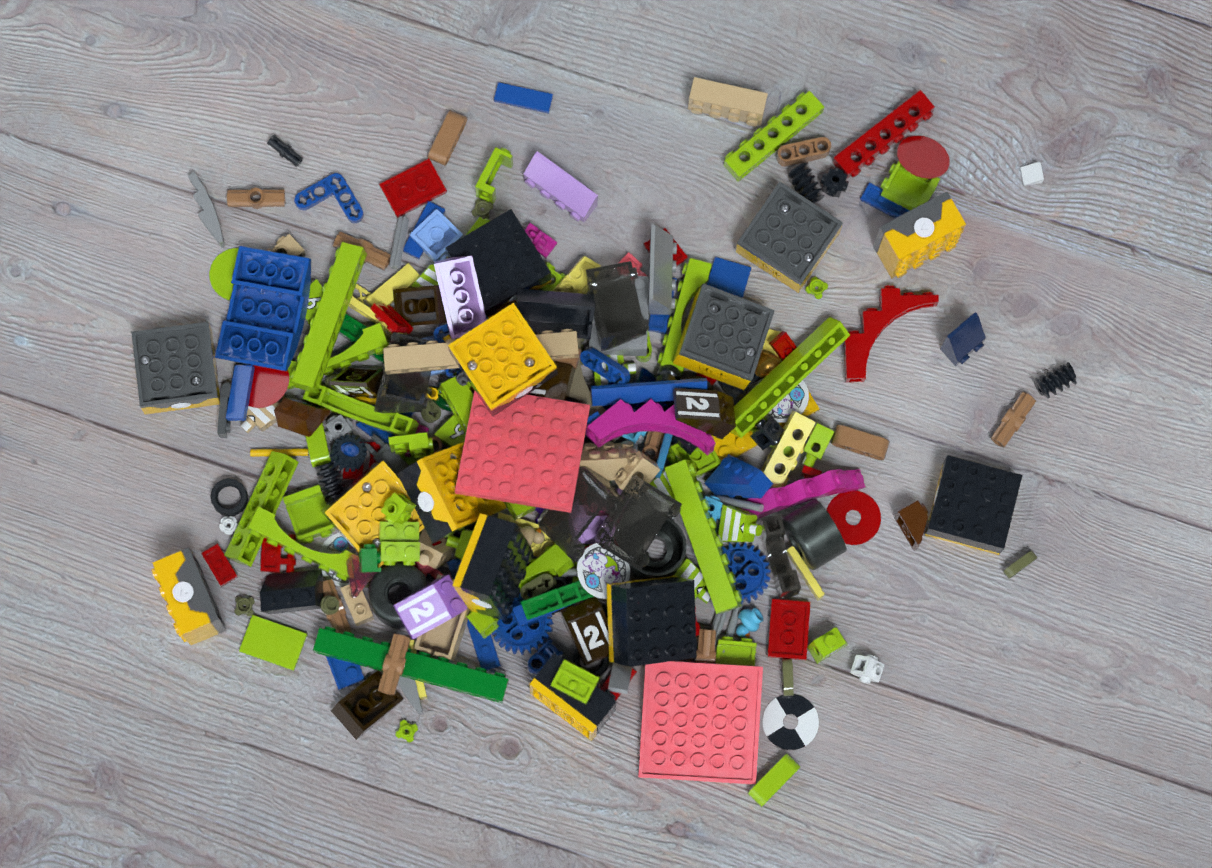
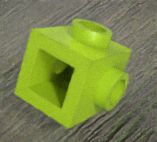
[381,492,416,524]

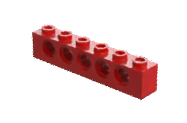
[832,90,935,180]

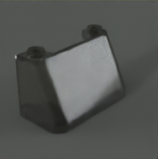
[586,261,649,351]
[374,332,431,413]
[538,467,624,562]
[595,475,682,571]

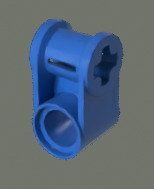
[528,639,564,675]

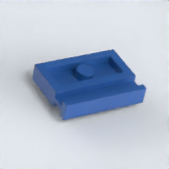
[326,656,365,690]

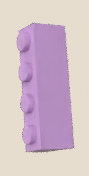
[524,151,598,223]
[434,255,487,339]

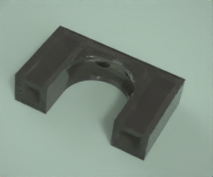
[759,514,801,600]

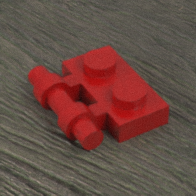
[260,534,296,573]

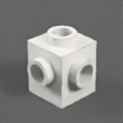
[850,654,885,684]

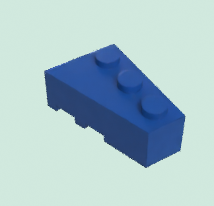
[704,454,773,499]

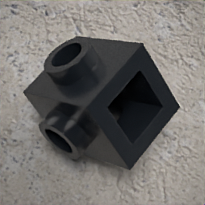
[821,168,849,198]
[750,416,784,450]

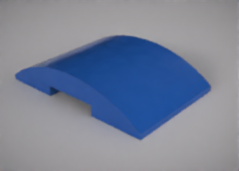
[215,246,311,371]

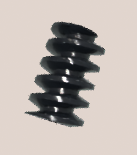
[788,162,824,203]
[1034,362,1077,399]
[314,462,346,504]

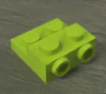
[388,432,434,459]
[667,444,721,478]
[379,521,420,565]

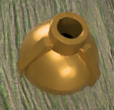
[755,351,781,378]

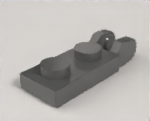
[217,382,231,438]
[365,434,410,479]

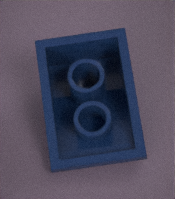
[940,312,986,366]

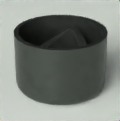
[782,499,847,570]
[624,515,686,579]
[368,563,428,628]

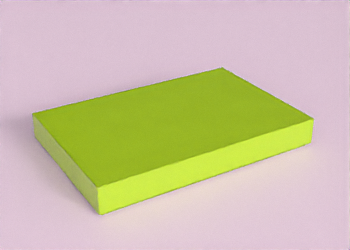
[239,615,307,671]

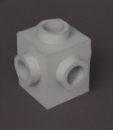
[325,414,353,442]

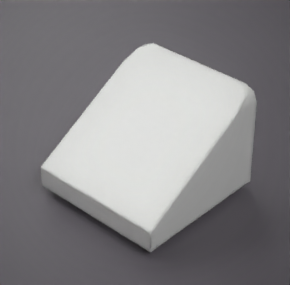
[1020,162,1044,186]

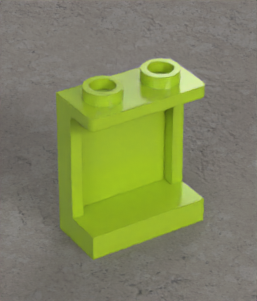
[475,147,513,204]
[881,161,940,211]
[283,485,335,545]
[715,637,757,666]

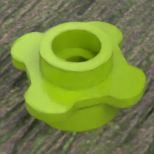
[805,277,828,299]
[396,720,418,743]

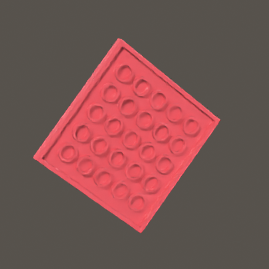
[455,391,590,513]
[638,661,763,785]

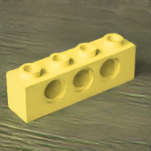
[761,410,816,488]

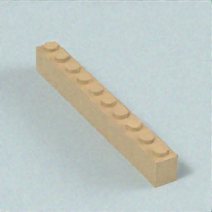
[383,329,579,375]

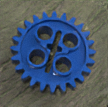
[722,542,771,604]
[492,593,553,655]

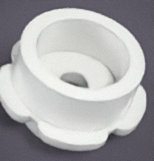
[219,516,238,535]

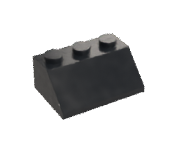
[260,569,323,614]

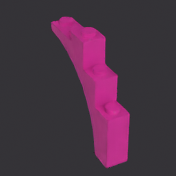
[586,399,715,455]
[742,469,865,520]

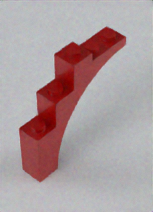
[844,285,939,383]

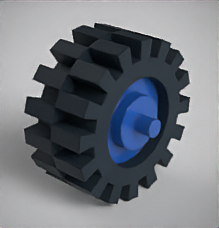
[330,434,367,472]

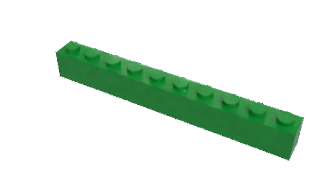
[313,626,509,704]

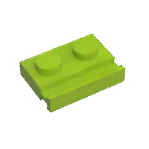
[551,660,599,704]

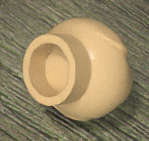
[518,526,545,546]

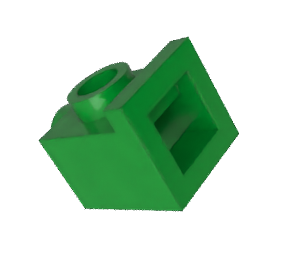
[359,544,381,572]

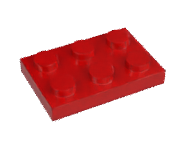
[379,159,447,218]
[767,599,811,661]

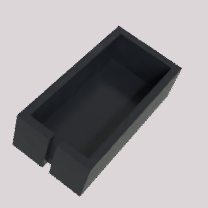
[515,289,595,339]

